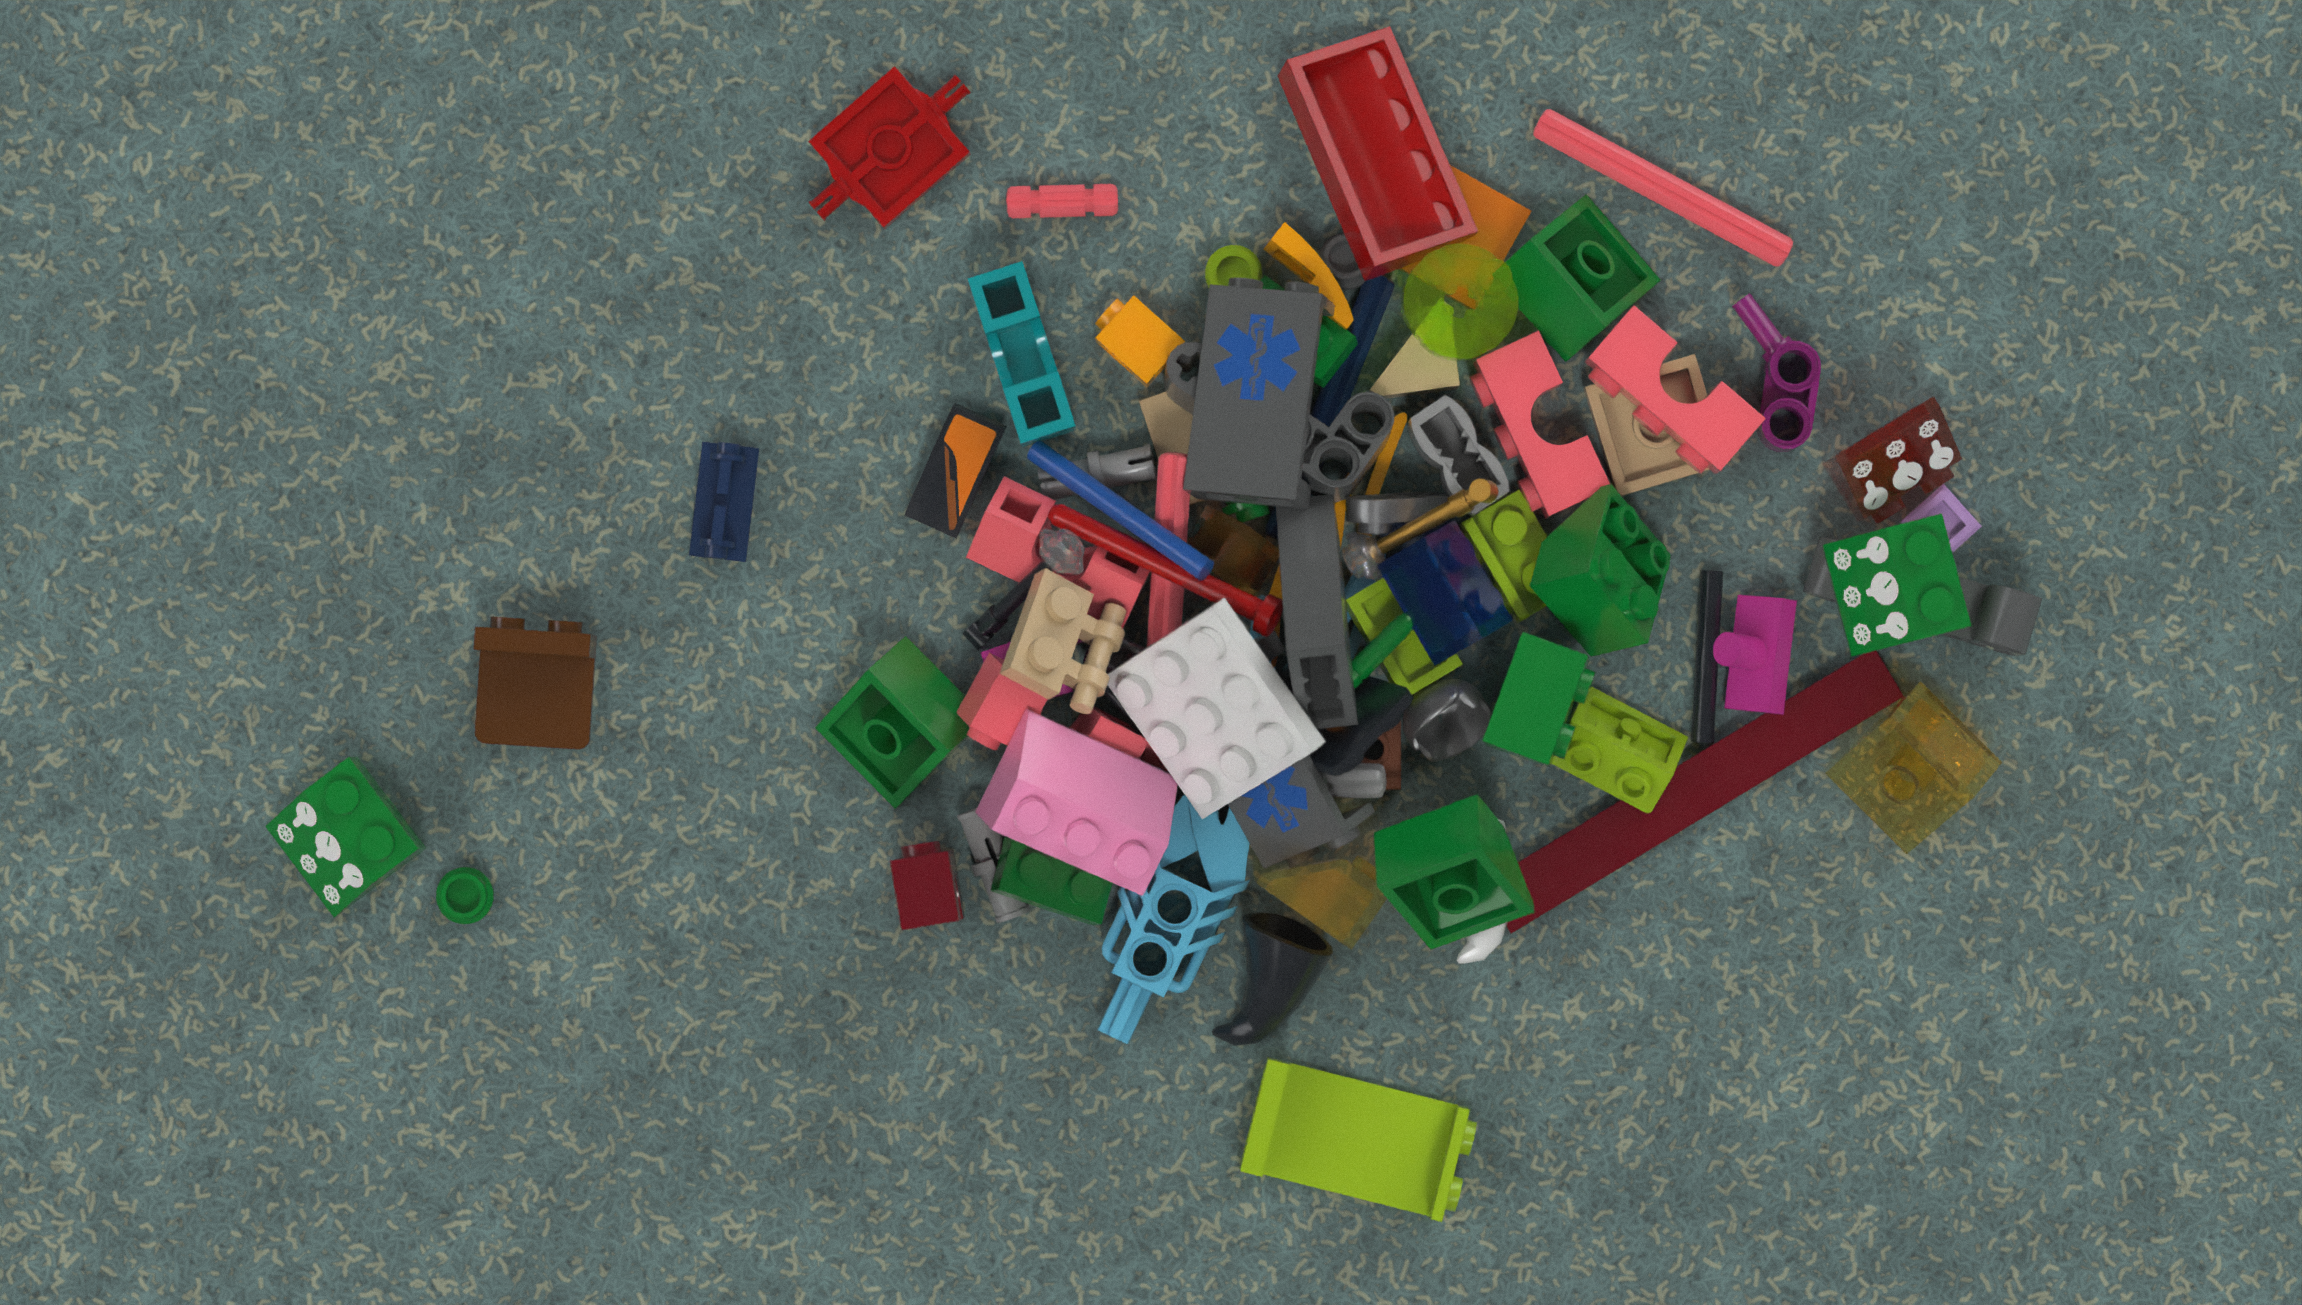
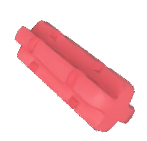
[1006,184,1118,218]

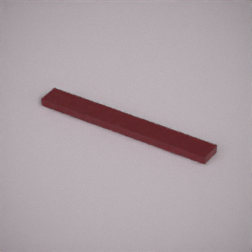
[1506,651,1904,934]

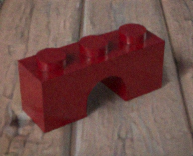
[890,840,965,930]

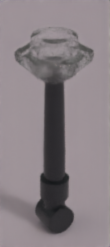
[963,529,1085,650]

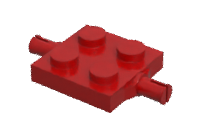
[808,66,971,230]

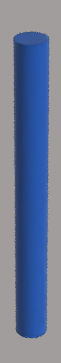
[1027,441,1214,581]

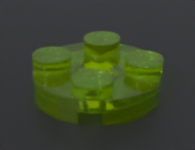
[1401,244,1518,361]

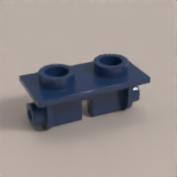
[689,442,760,562]

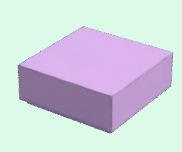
[1899,484,1982,553]

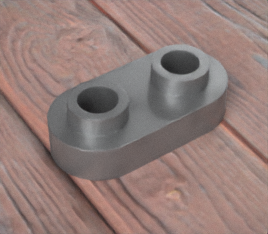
[1346,492,1449,534]

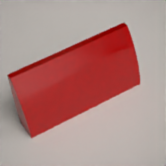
[1277,26,1478,281]

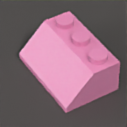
[975,709,1178,896]

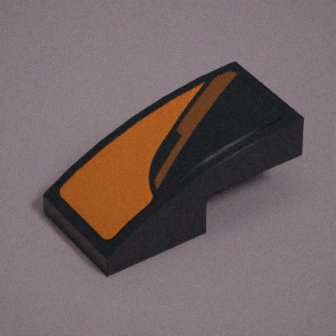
[905,403,1007,539]

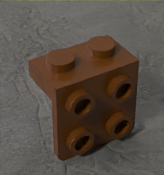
[473,617,597,750]

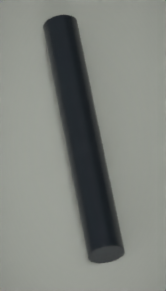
[1691,570,1724,743]

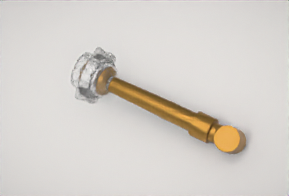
[1342,479,1499,581]

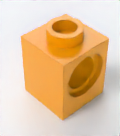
[1095,295,1185,388]

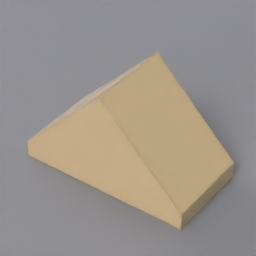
[1369,298,1460,399]

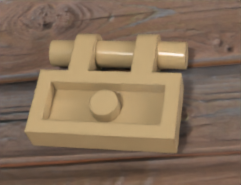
[1000,568,1126,714]

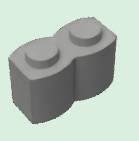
[1408,395,1509,517]

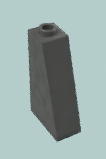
[1276,495,1358,729]

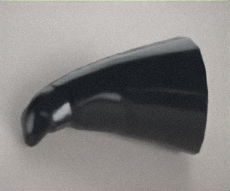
[1212,912,1333,1046]

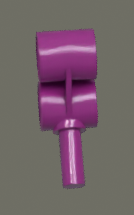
[1732,293,1821,452]

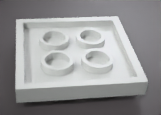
[1108,598,1325,819]

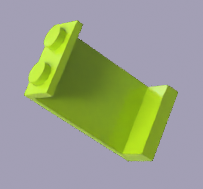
[1239,1057,1477,1222]

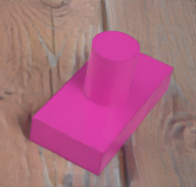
[1713,595,1797,715]

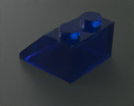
[1376,520,1513,666]

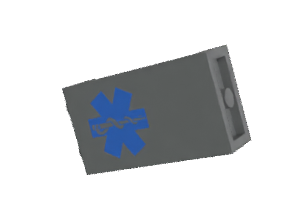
[1183,277,1335,509]
[1228,630,1375,869]

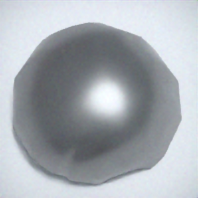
[1402,678,1493,762]

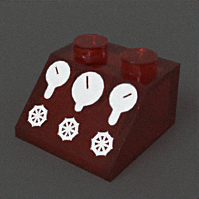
[1822,396,1962,524]

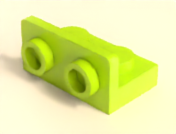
[1456,489,1547,623]
[1346,565,1463,695]
[1552,686,1688,813]

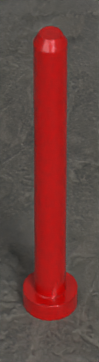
[1048,504,1283,637]

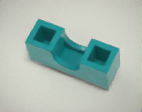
[968,261,1077,448]

